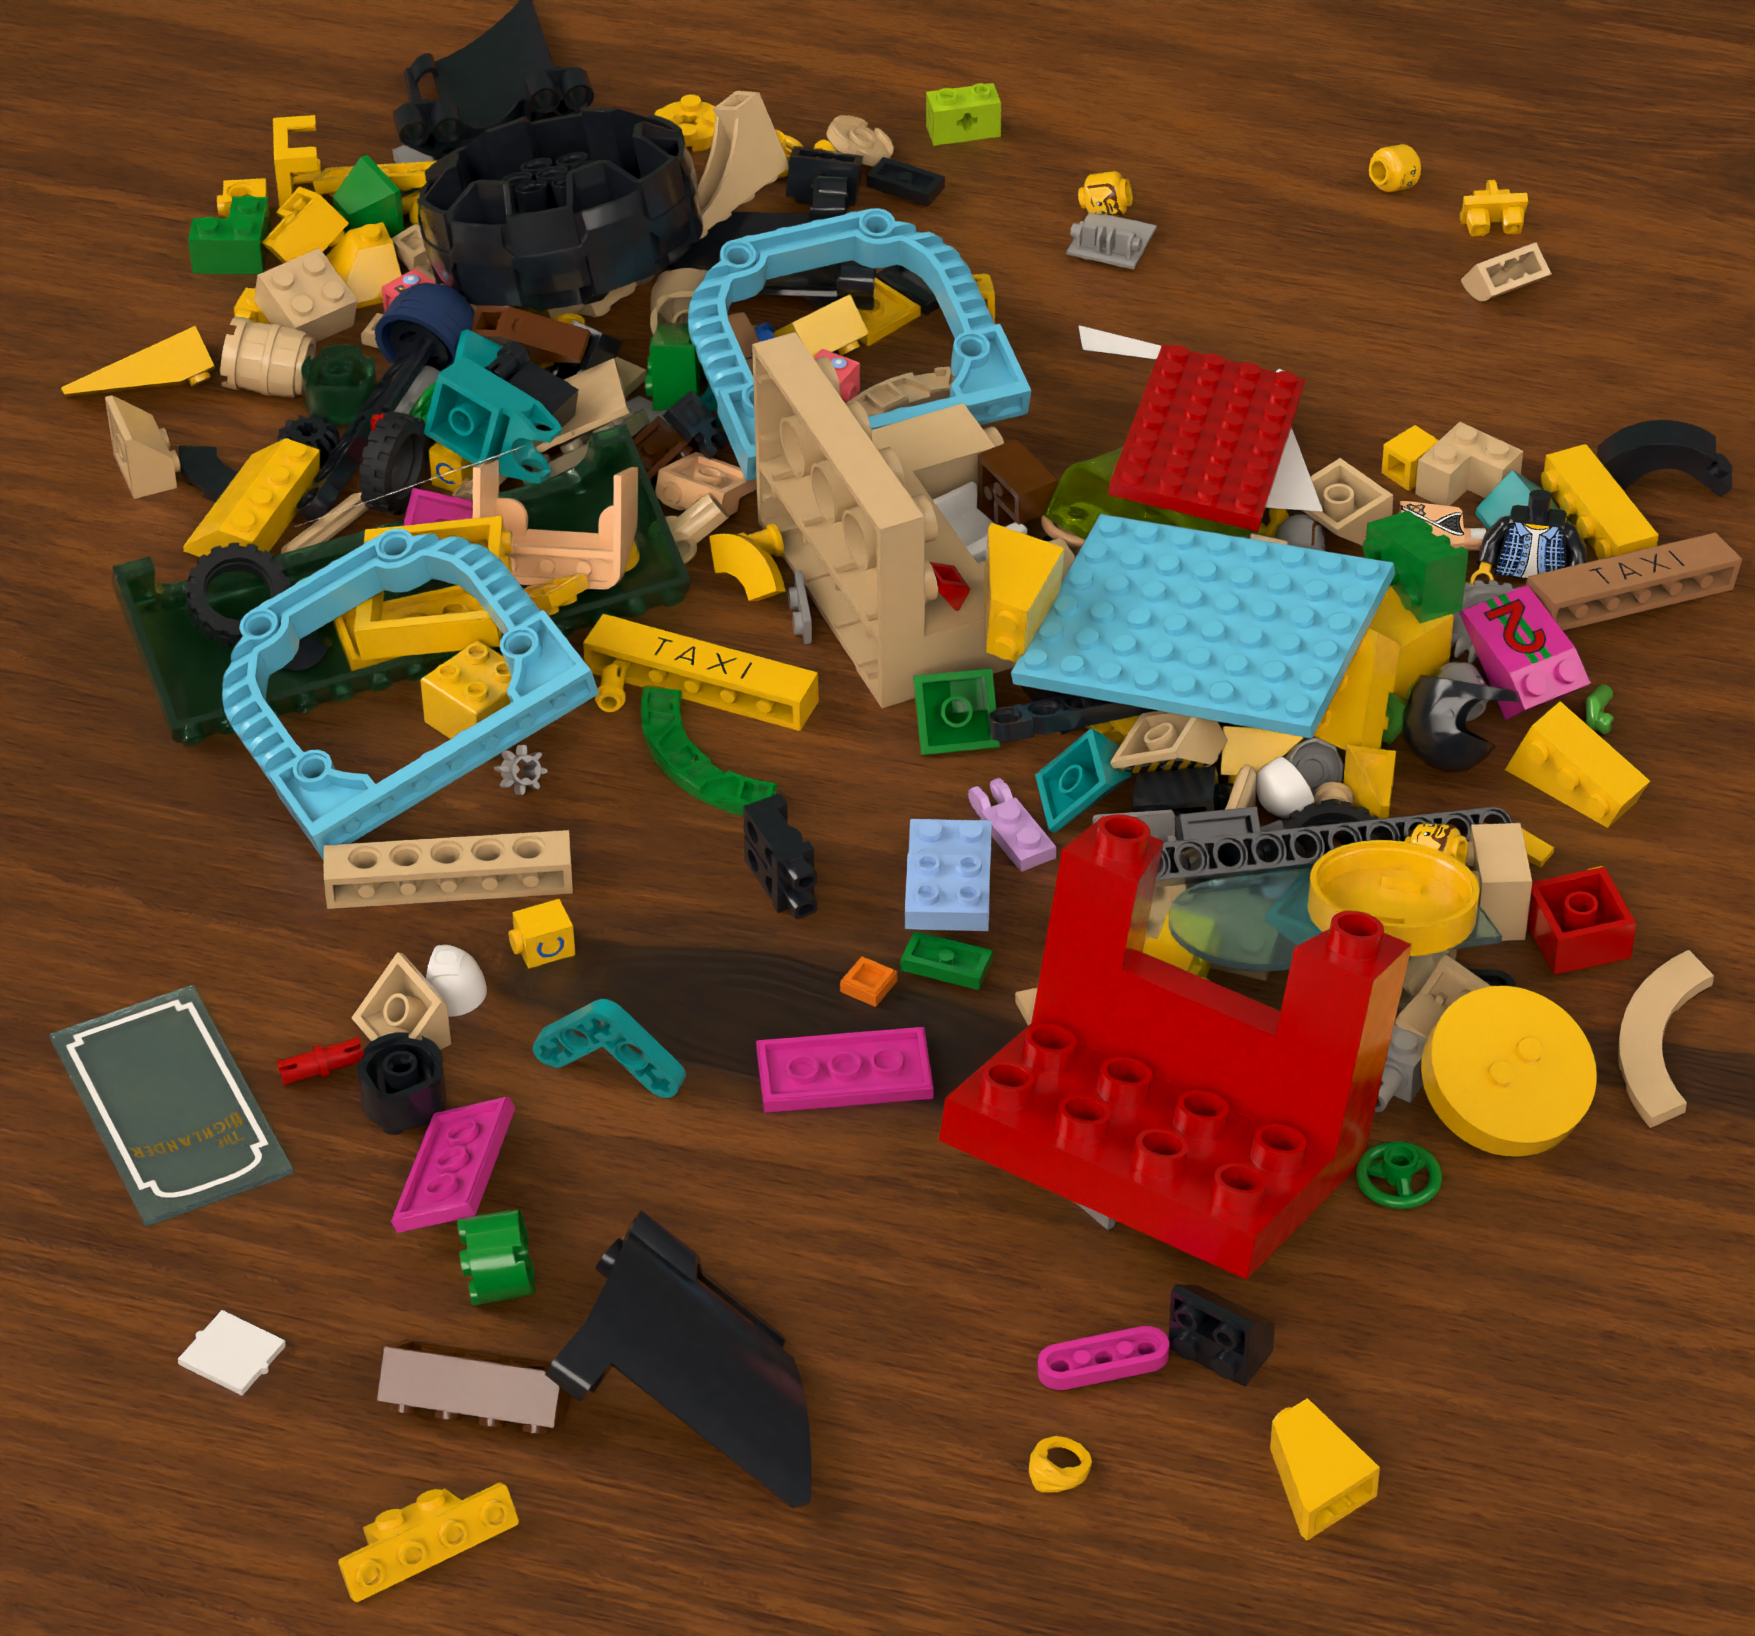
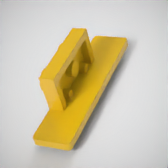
[338,1482,519,1602]

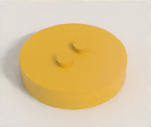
[1421,986,1597,1157]

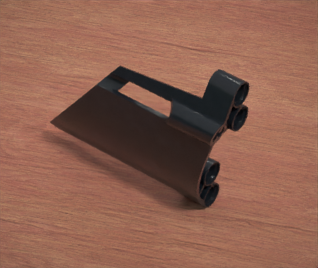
[393,0,595,161]
[668,176,876,310]

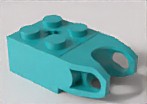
[423,356,562,484]

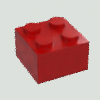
[1527,867,1636,975]

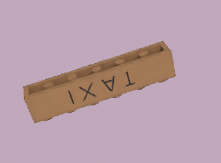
[1526,533,1742,631]

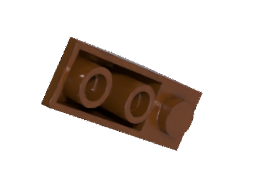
[471,305,591,363]

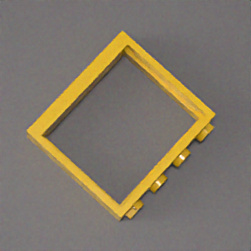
[354,516,514,660]

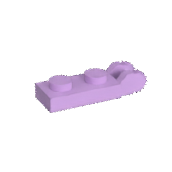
[968,778,1056,872]

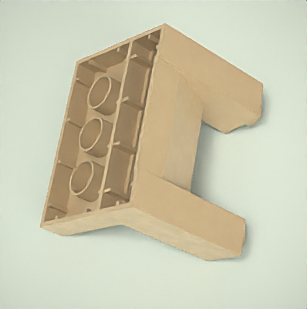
[752,332,1076,708]

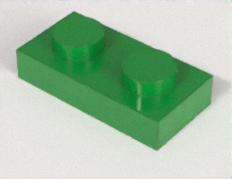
[900,931,993,990]

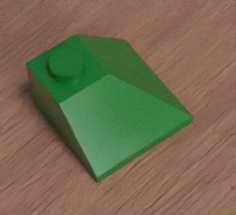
[332,155,404,238]
[913,668,1000,755]

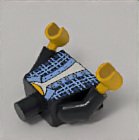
[1470,490,1587,585]

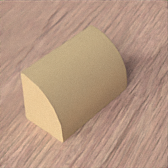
[1461,242,1551,301]

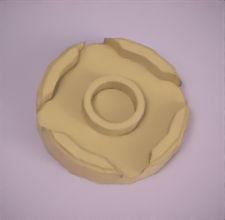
[826,115,894,166]

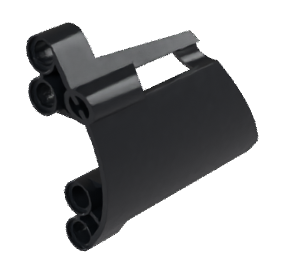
[545,1210,811,1509]

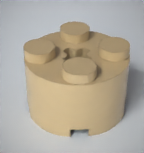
[650,268,708,335]

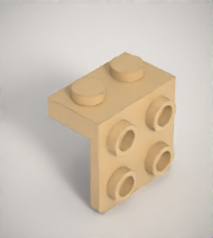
[1395,954,1490,1038]

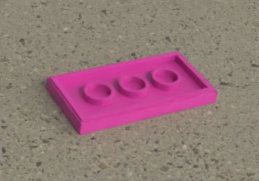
[756,1027,934,1113]
[391,1097,515,1233]

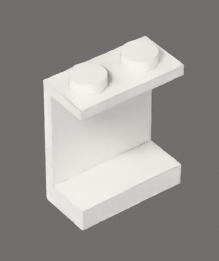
[933,481,1027,563]

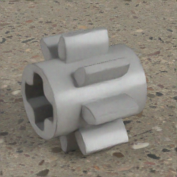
[494,745,547,795]

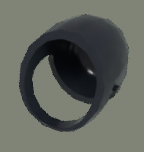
[1402,674,1520,772]

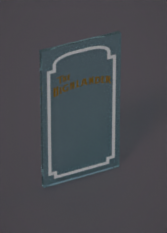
[49,985,293,1227]

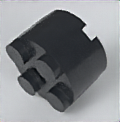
[357,1032,447,1135]

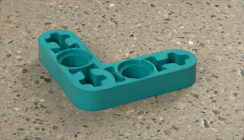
[532,999,686,1098]

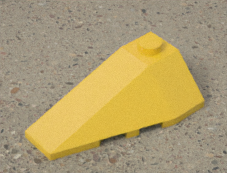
[61,326,215,397]

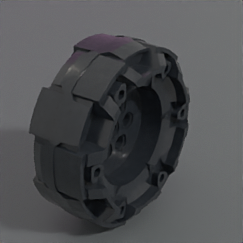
[417,107,703,312]

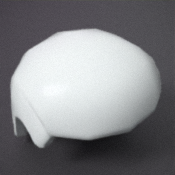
[1256,757,1314,819]

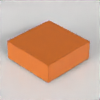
[840,956,897,1007]

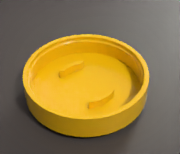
[1307,840,1480,956]

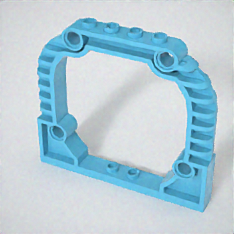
[688,208,1031,481]
[222,528,599,860]

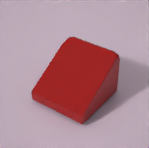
[930,562,971,611]

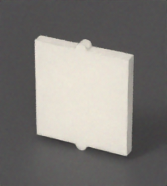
[178,1310,286,1396]

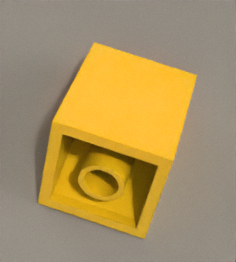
[984,523,1064,663]
[1368,586,1454,699]

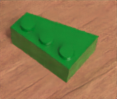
[645,323,702,411]
[1362,510,1468,624]

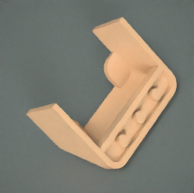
[473,459,638,590]

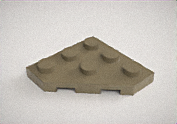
[523,408,650,489]

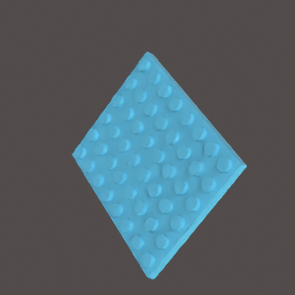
[1011,514,1395,738]

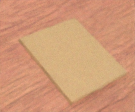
[532,358,629,453]

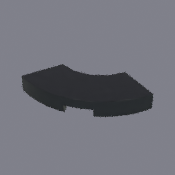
[178,445,239,502]

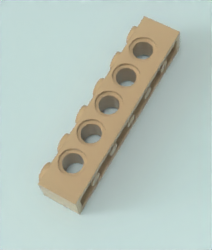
[324,830,573,909]

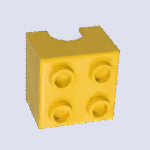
[421,640,512,739]

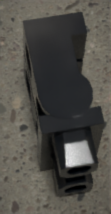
[743,793,817,919]

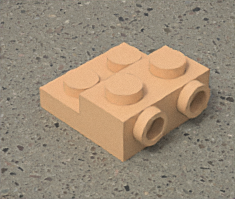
[654,452,757,516]

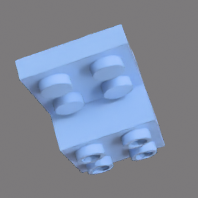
[905,819,992,931]

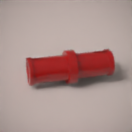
[276,1036,364,1086]

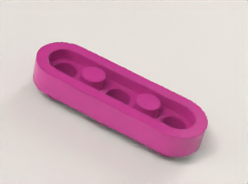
[1037,1326,1169,1390]

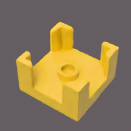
[273,115,321,207]

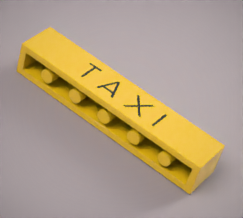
[583,614,819,731]

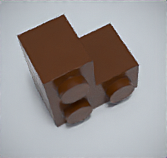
[978,438,1060,527]

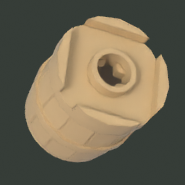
[220,316,316,398]

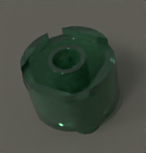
[301,345,377,426]

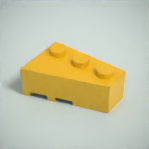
[1314,628,1400,751]
[1505,701,1650,828]

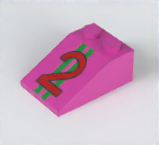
[1459,585,1591,720]

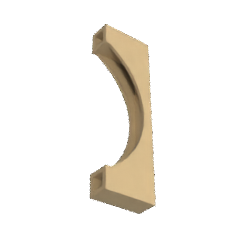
[578,91,789,317]

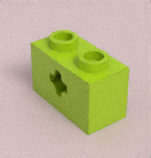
[926,83,1001,146]

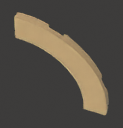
[845,367,956,416]
[1618,950,1714,1128]

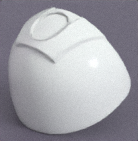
[426,945,487,1017]

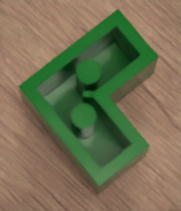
[188,195,272,275]

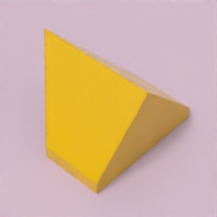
[1343,744,1396,819]

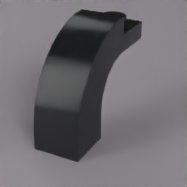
[1597,420,1732,497]

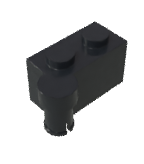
[484,341,579,431]
[1133,766,1233,833]

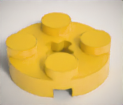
[654,95,716,152]

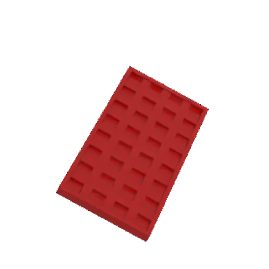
[1107,344,1306,532]

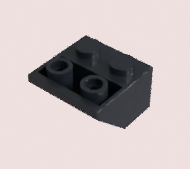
[1169,1284,1275,1387]

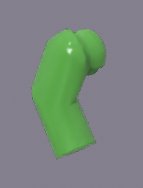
[1585,684,1614,734]

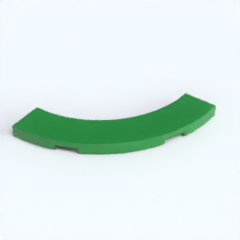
[641,686,778,816]

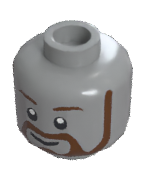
[1276,514,1326,551]

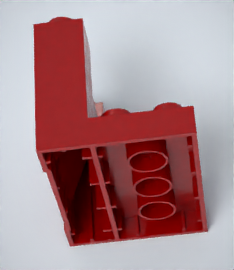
[938,814,1412,1280]

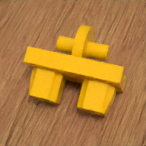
[1459,180,1528,236]

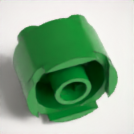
[457,1209,536,1307]

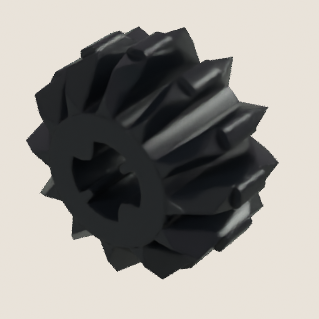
[277,414,340,469]

